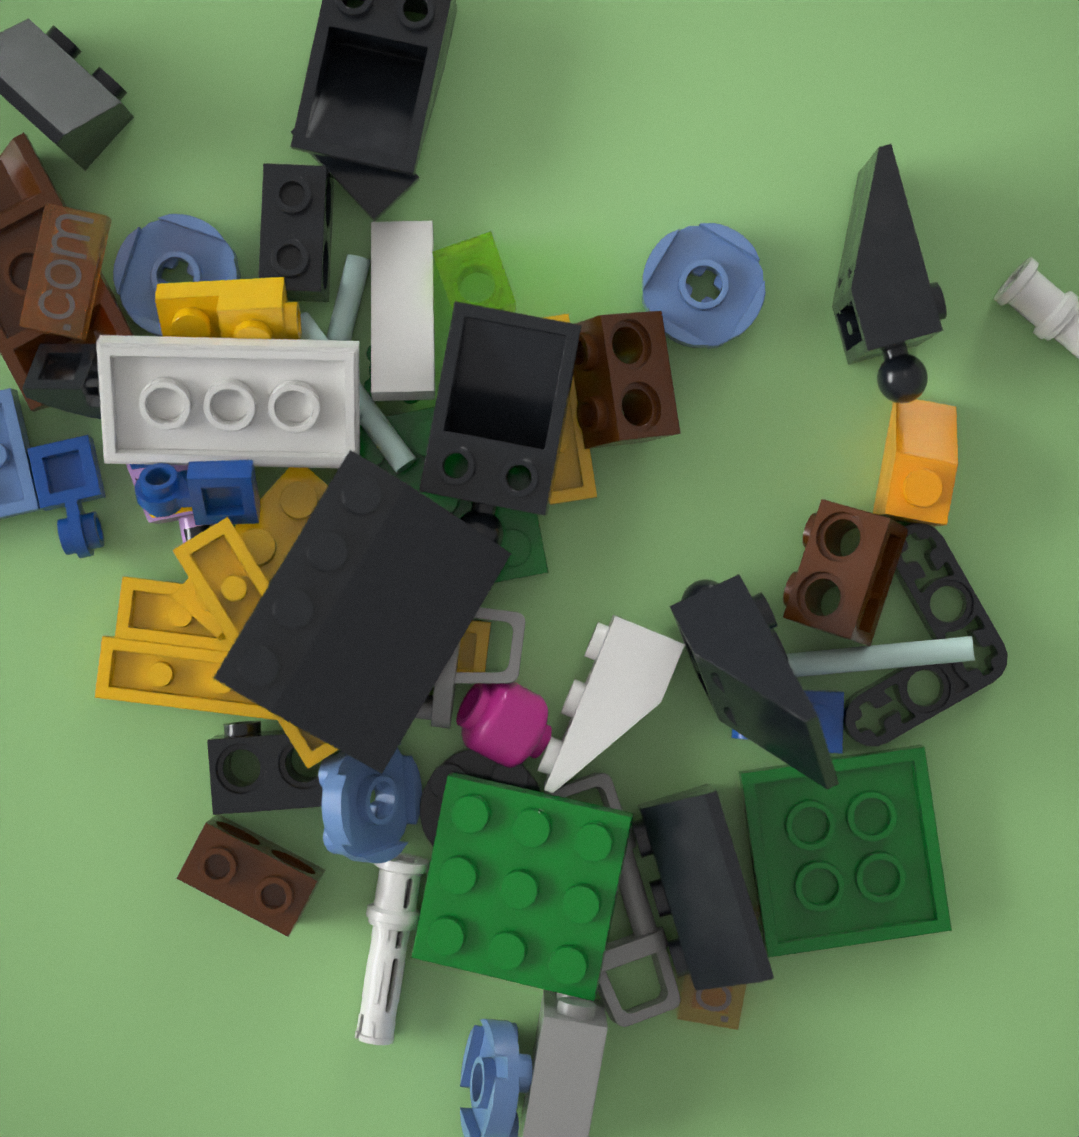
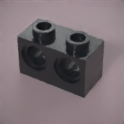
[258,163,334,302]
[207,721,340,815]

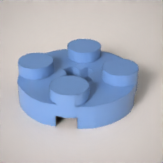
[113,214,241,337]
[642,223,765,349]
[318,744,422,863]
[460,1019,532,1137]

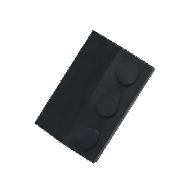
[632,784,774,991]

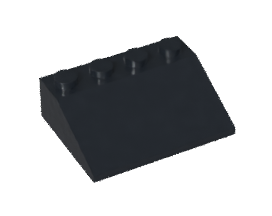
[213,450,512,774]

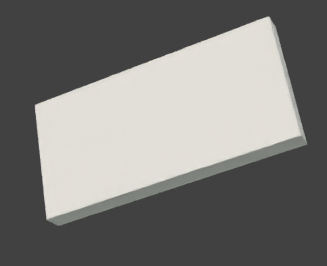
[96,335,360,468]

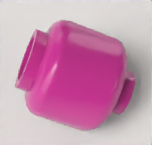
[456,682,552,768]

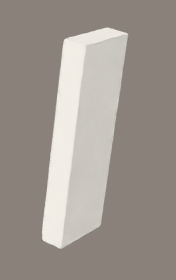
[371,220,435,401]

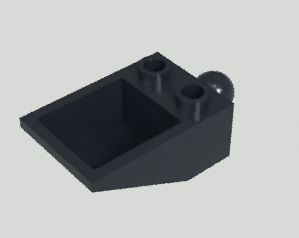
[290,0,457,176]
[832,144,947,403]
[419,301,582,546]
[670,574,839,790]

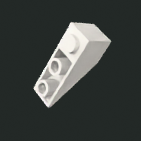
[537,615,685,793]

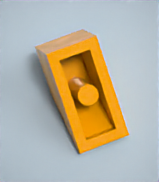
[873,399,958,527]

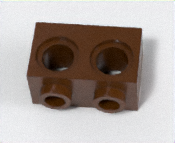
[573,311,681,449]
[783,499,909,647]
[176,815,325,937]

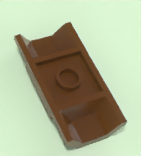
[0,133,134,412]

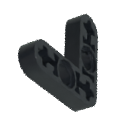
[843,523,1008,747]

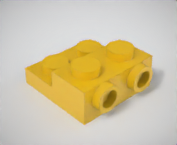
[155,277,301,340]

